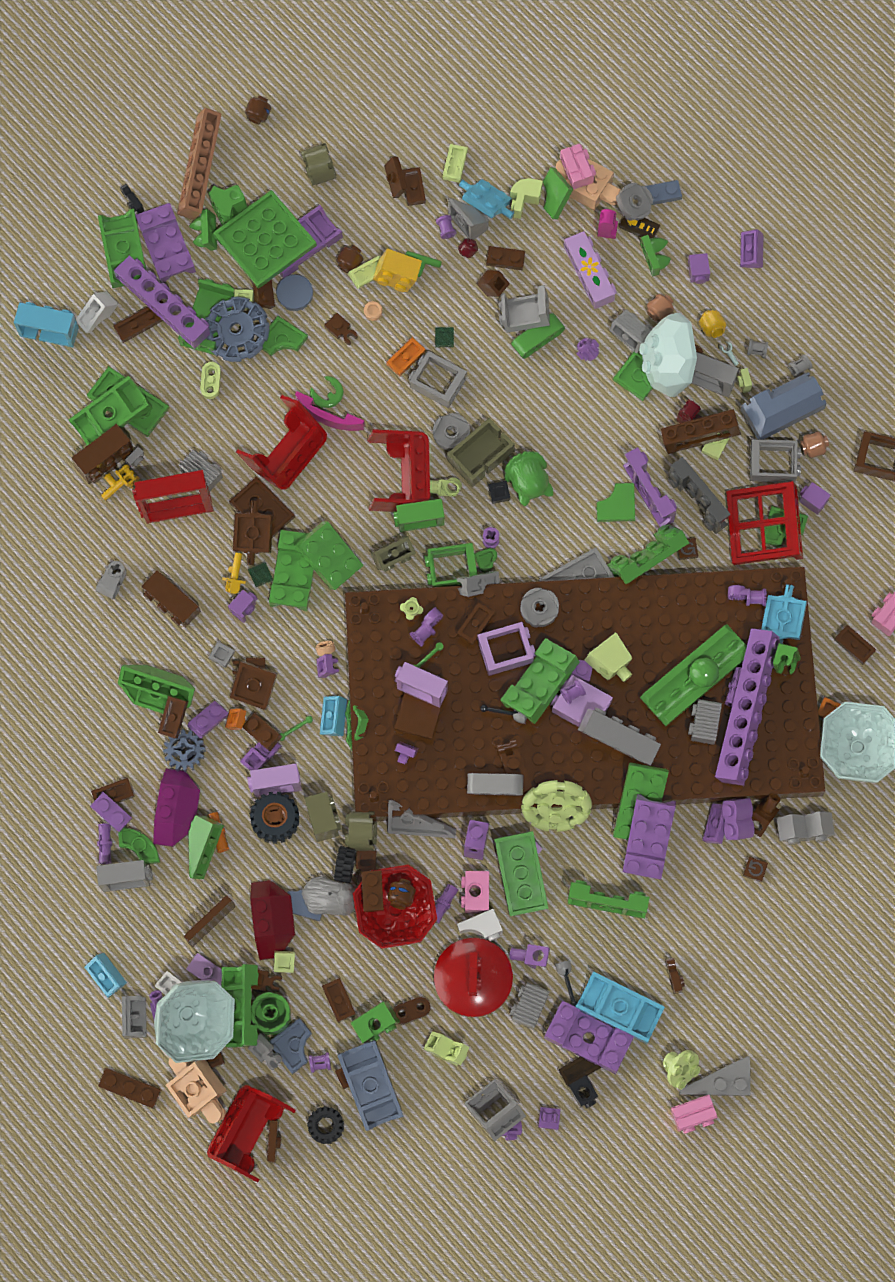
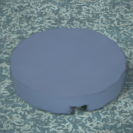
[276,274,313,311]

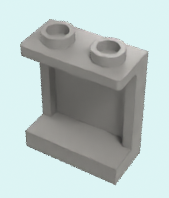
[499,285,550,333]

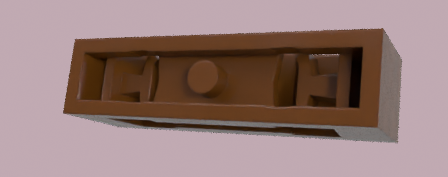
[661,409,741,454]

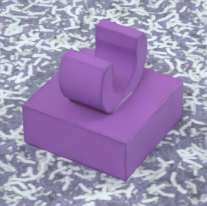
[316,654,339,678]
[395,741,419,764]
[538,1107,561,1130]

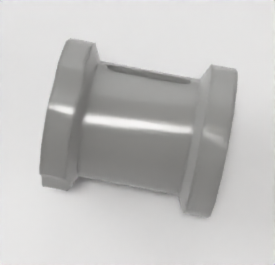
[747,339,769,358]
[788,354,813,378]

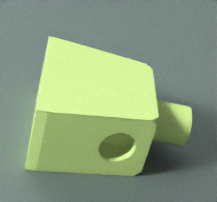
[585,633,633,682]

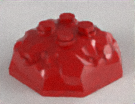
[353,864,438,949]

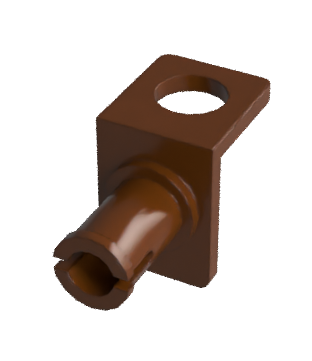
[751,793,781,837]

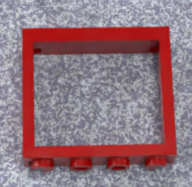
[132,470,214,524]

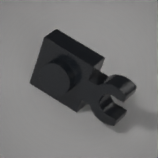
[120,184,145,214]

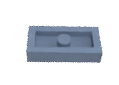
[645,180,682,205]

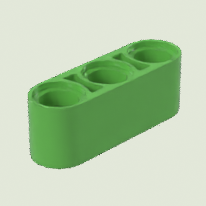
[511,313,565,359]

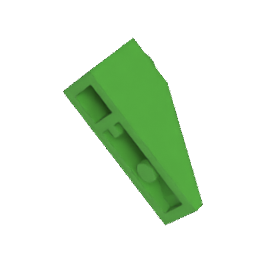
[188,815,224,879]

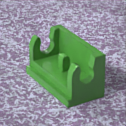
[773,643,801,674]

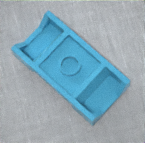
[576,971,665,1044]

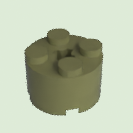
[301,143,337,186]
[345,812,377,851]

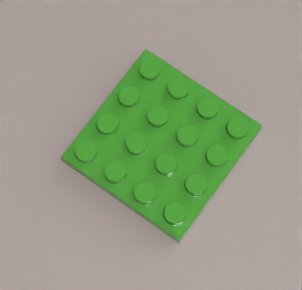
[213,190,317,289]

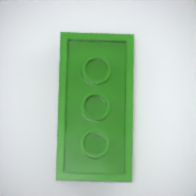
[87,366,170,437]
[613,763,669,840]
[494,831,549,916]

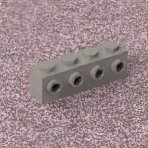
[578,708,661,765]

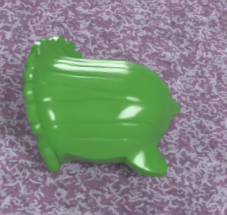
[504,451,553,506]

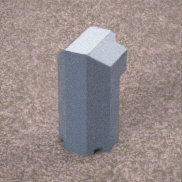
[741,372,827,440]

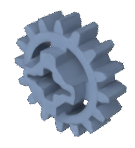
[163,729,206,772]

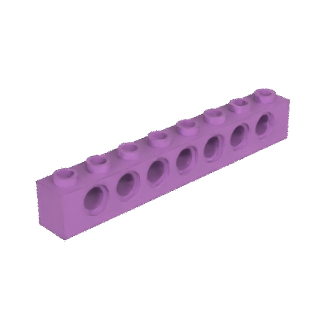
[715,629,780,786]

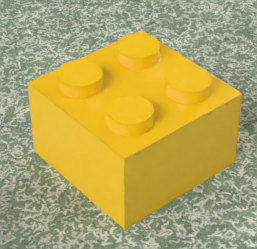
[373,248,422,292]

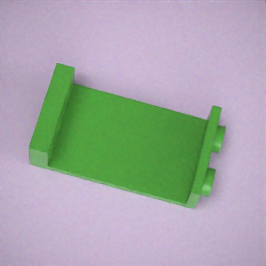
[178,279,235,355]

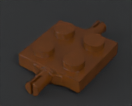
[233,501,273,566]

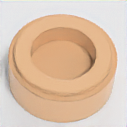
[364,301,382,321]
[315,640,335,656]

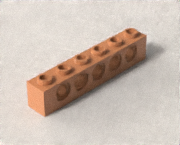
[177,108,222,220]

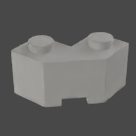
[777,811,835,845]

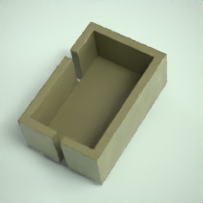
[447,418,515,487]

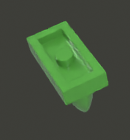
[189,209,217,251]
[640,235,671,277]

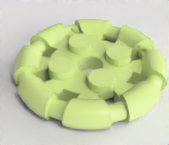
[521,780,592,832]

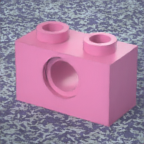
[461,871,489,913]

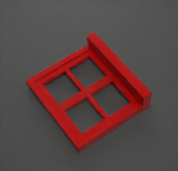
[726,481,803,565]

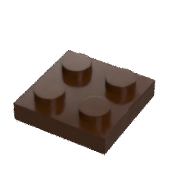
[230,661,278,710]

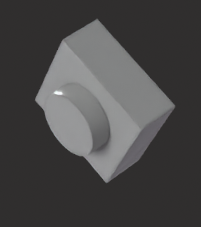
[125,447,144,469]
[208,642,235,668]

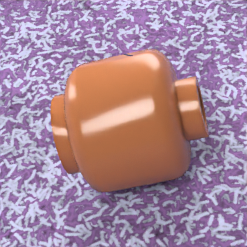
[646,294,674,322]
[800,431,829,458]

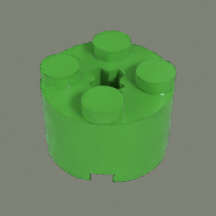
[251,992,292,1035]

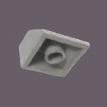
[448,198,489,240]

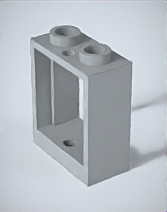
[408,351,467,408]
[691,352,739,398]
[750,439,801,483]
[96,860,153,892]
[464,1079,526,1142]

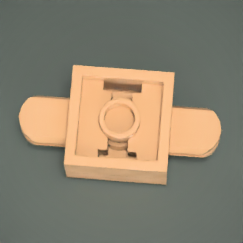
[556,159,621,211]
[166,1058,227,1123]

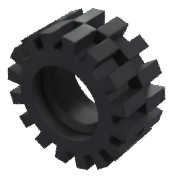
[334,846,356,883]
[307,1106,344,1144]

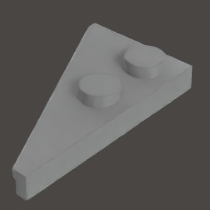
[538,548,614,582]
[388,800,456,838]
[680,1056,751,1096]

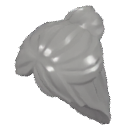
[302,876,355,916]

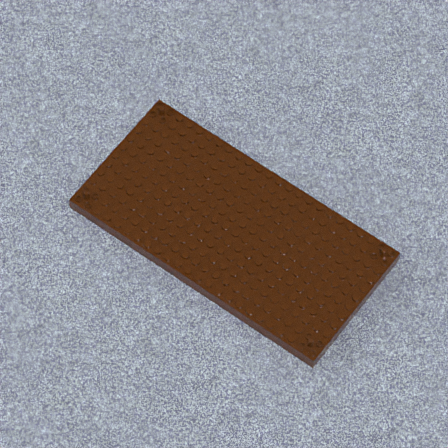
[345,567,825,822]

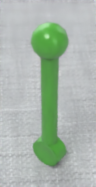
[413,642,443,668]
[279,716,313,741]

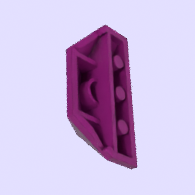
[153,768,201,847]

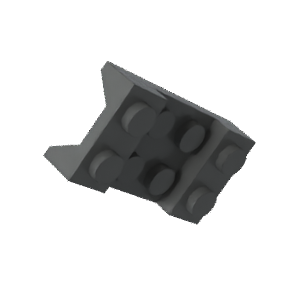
[668,457,731,534]

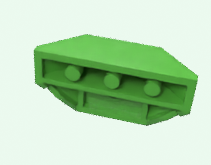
[118,665,195,714]

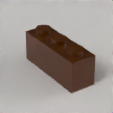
[141,571,201,628]

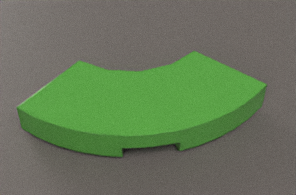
[118,828,160,864]

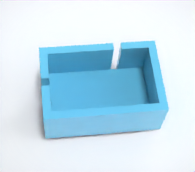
[14,302,79,348]

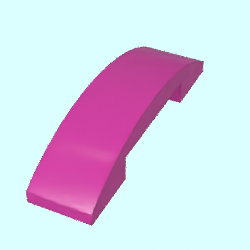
[295,391,365,431]

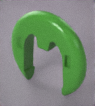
[310,376,344,408]

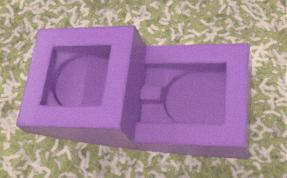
[240,742,282,771]

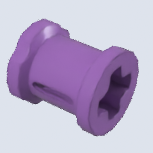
[436,215,457,239]
[483,527,499,549]
[560,680,586,704]
[309,1052,331,1073]

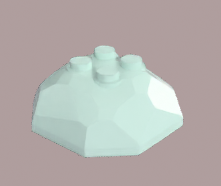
[639,313,697,397]

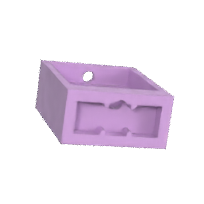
[477,622,535,676]
[395,662,448,708]
[247,764,302,798]

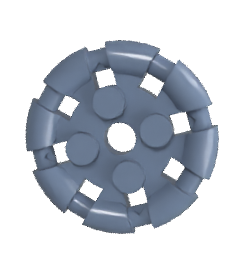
[205,297,270,362]

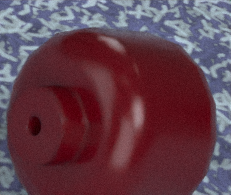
[458,238,478,258]

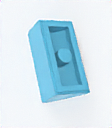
[320,696,347,736]
[84,953,127,998]

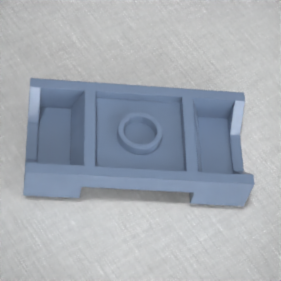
[337,1040,404,1131]

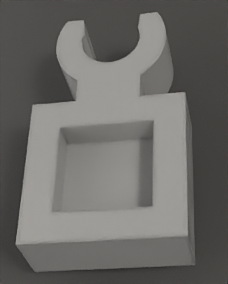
[248,1034,283,1070]

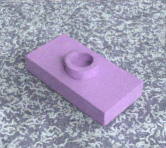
[186,953,222,986]

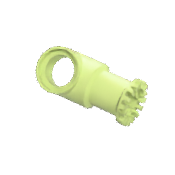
[430,477,462,497]

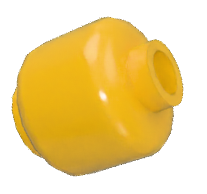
[699,310,726,338]

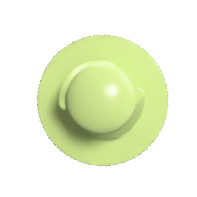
[663,1050,701,1090]

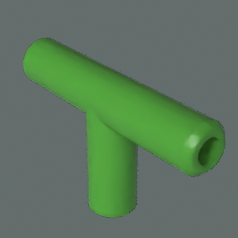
[405,251,442,277]

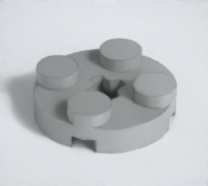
[616,183,653,221]
[433,413,470,451]
[520,588,559,627]

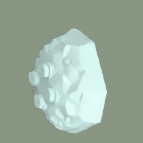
[820,702,895,783]
[154,980,235,1063]

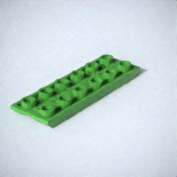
[640,624,747,727]

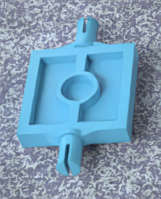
[459,179,514,219]
[761,585,807,644]

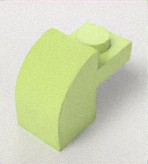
[510,178,543,219]
[424,1031,470,1066]

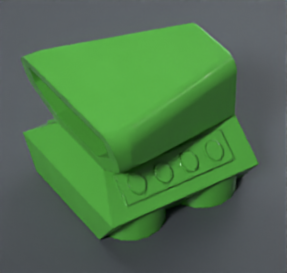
[208,185,248,226]

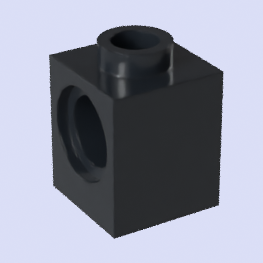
[568,1076,598,1109]

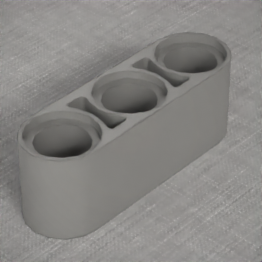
[467,773,523,795]

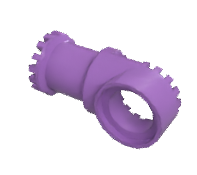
[728,585,766,606]
[410,607,443,646]

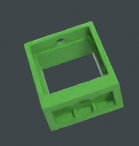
[393,499,445,532]
[424,543,477,588]

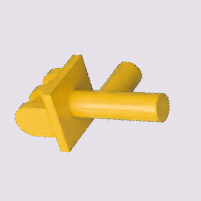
[101,464,140,501]
[222,552,246,594]

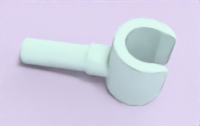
[719,341,739,366]

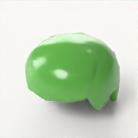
[689,658,719,687]

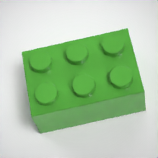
[294,521,364,590]

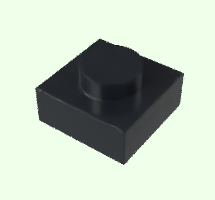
[488,481,511,504]

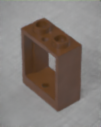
[854,431,895,482]

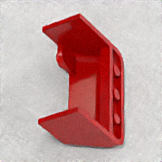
[236,395,327,490]
[368,429,430,512]
[207,1085,296,1183]

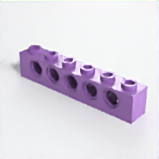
[114,255,210,349]

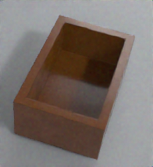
[72,424,133,485]

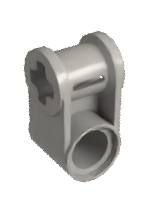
[96,561,127,599]

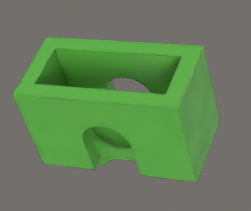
[351,1001,400,1043]

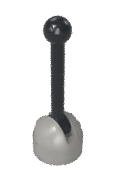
[480,705,527,724]
[555,960,578,1007]

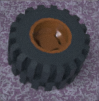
[250,792,299,844]

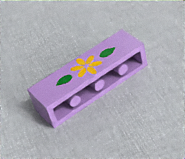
[564,231,617,309]

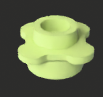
[400,597,423,620]

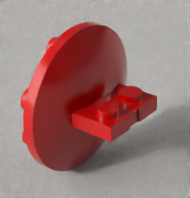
[434,938,513,1018]

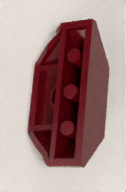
[250,880,296,961]

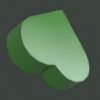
[474,548,497,573]

